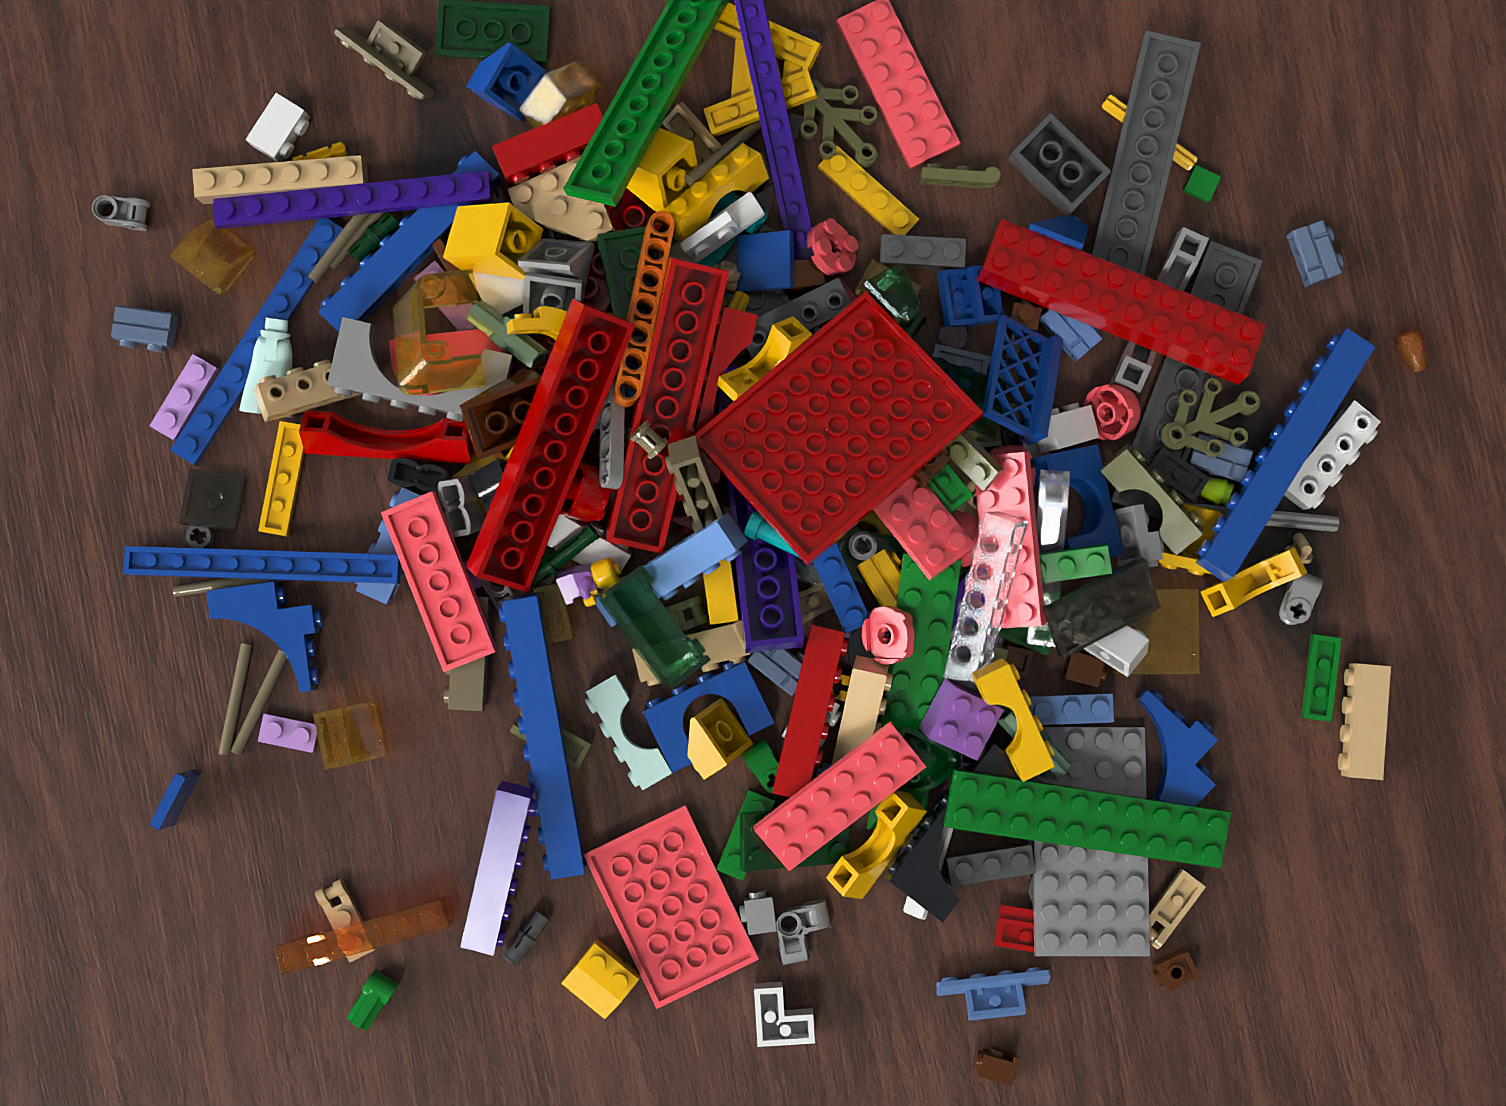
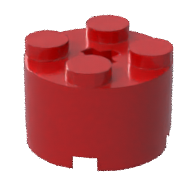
[560,461,614,522]

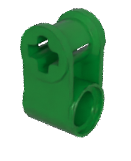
[741,739,779,794]

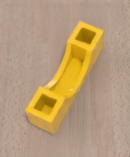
[662,143,769,242]
[971,658,1055,782]
[826,790,927,899]

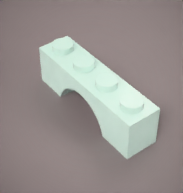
[585,674,672,790]

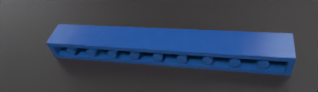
[1196,328,1375,582]
[498,592,586,880]

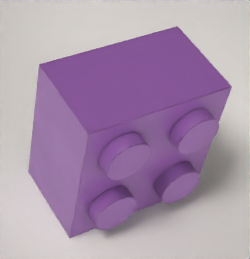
[919,678,1004,760]

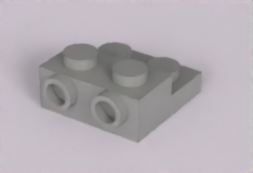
[1114,504,1164,570]

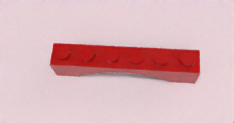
[690,306,758,483]
[299,410,474,464]

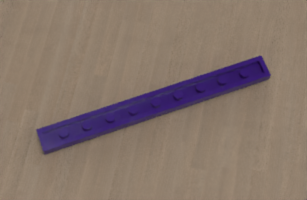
[734,0,815,260]
[213,171,492,229]

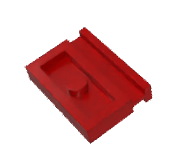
[994,904,1034,952]

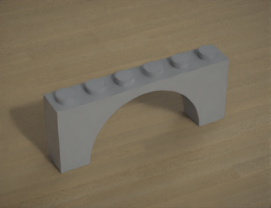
[327,317,514,422]

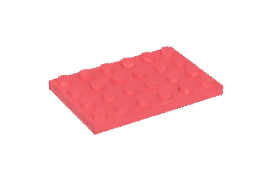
[583,805,759,1009]

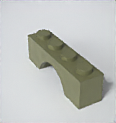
[1100,444,1204,555]

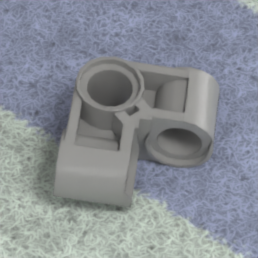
[776,899,832,965]

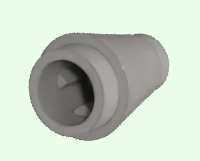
[848,532,877,560]

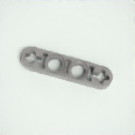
[599,380,625,489]

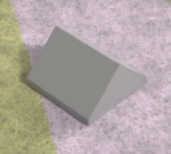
[518,238,594,286]
[523,272,586,318]

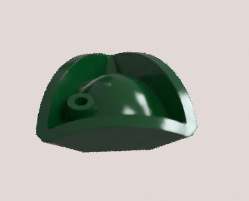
[900,727,961,793]

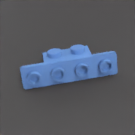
[936,967,1051,1021]

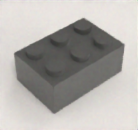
[1007,113,1112,217]

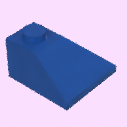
[466,42,550,121]
[1028,216,1088,250]

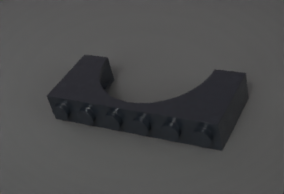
[884,741,1043,923]

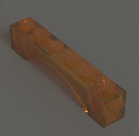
[274,896,452,975]

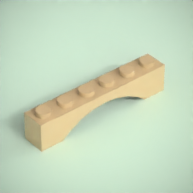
[192,155,369,204]

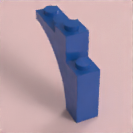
[206,581,324,692]
[1135,689,1218,806]

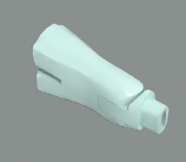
[239,318,294,418]

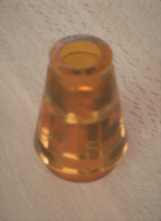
[1396,329,1428,373]

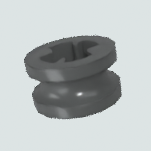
[186,524,214,549]

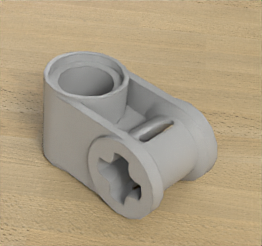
[92,195,151,231]
[1279,573,1323,625]

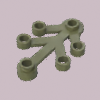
[800,79,877,168]
[1161,378,1260,458]

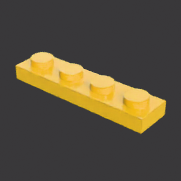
[818,145,919,235]
[258,421,305,537]

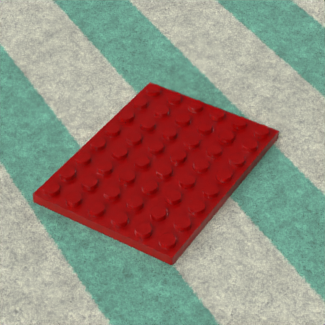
[693,291,983,566]

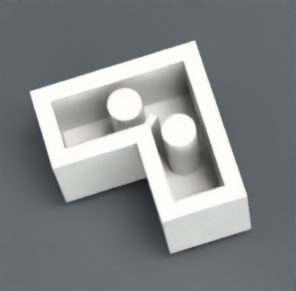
[754,982,815,1047]

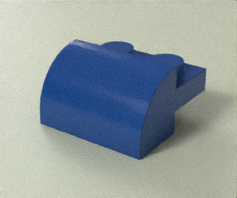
[937,265,1004,328]

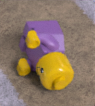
[556,557,622,607]

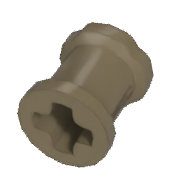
[629,420,668,459]

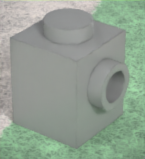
[739,890,777,935]

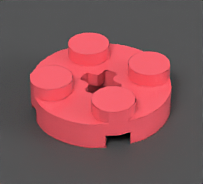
[807,218,858,276]
[862,606,915,665]

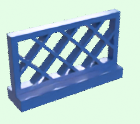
[982,315,1063,446]

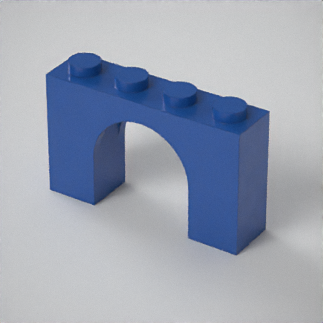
[1030,444,1124,557]
[643,661,774,773]

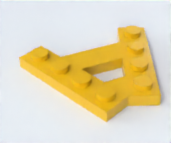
[703,3,822,137]

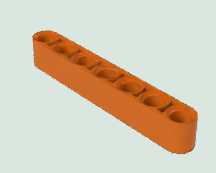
[612,211,675,407]

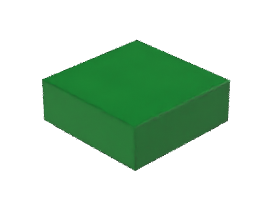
[1183,165,1221,204]

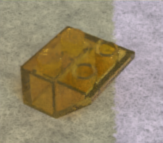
[313,701,387,770]

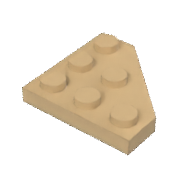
[508,157,615,243]

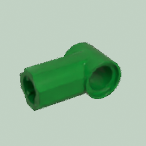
[347,969,399,1031]

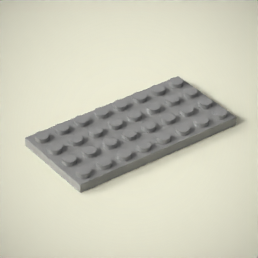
[1033,727,1150,956]

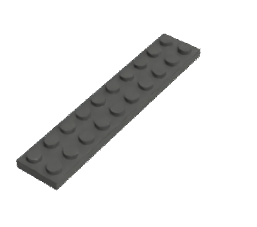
[1091,30,1201,276]
[1111,241,1263,521]

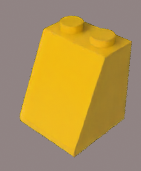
[626,128,699,212]
[443,203,543,280]

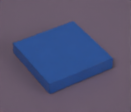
[738,230,794,293]
[150,770,201,830]

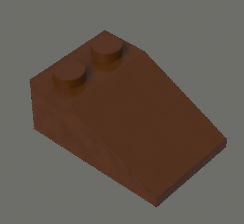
[459,369,542,460]

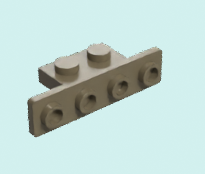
[334,19,435,100]

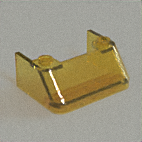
[393,269,486,395]

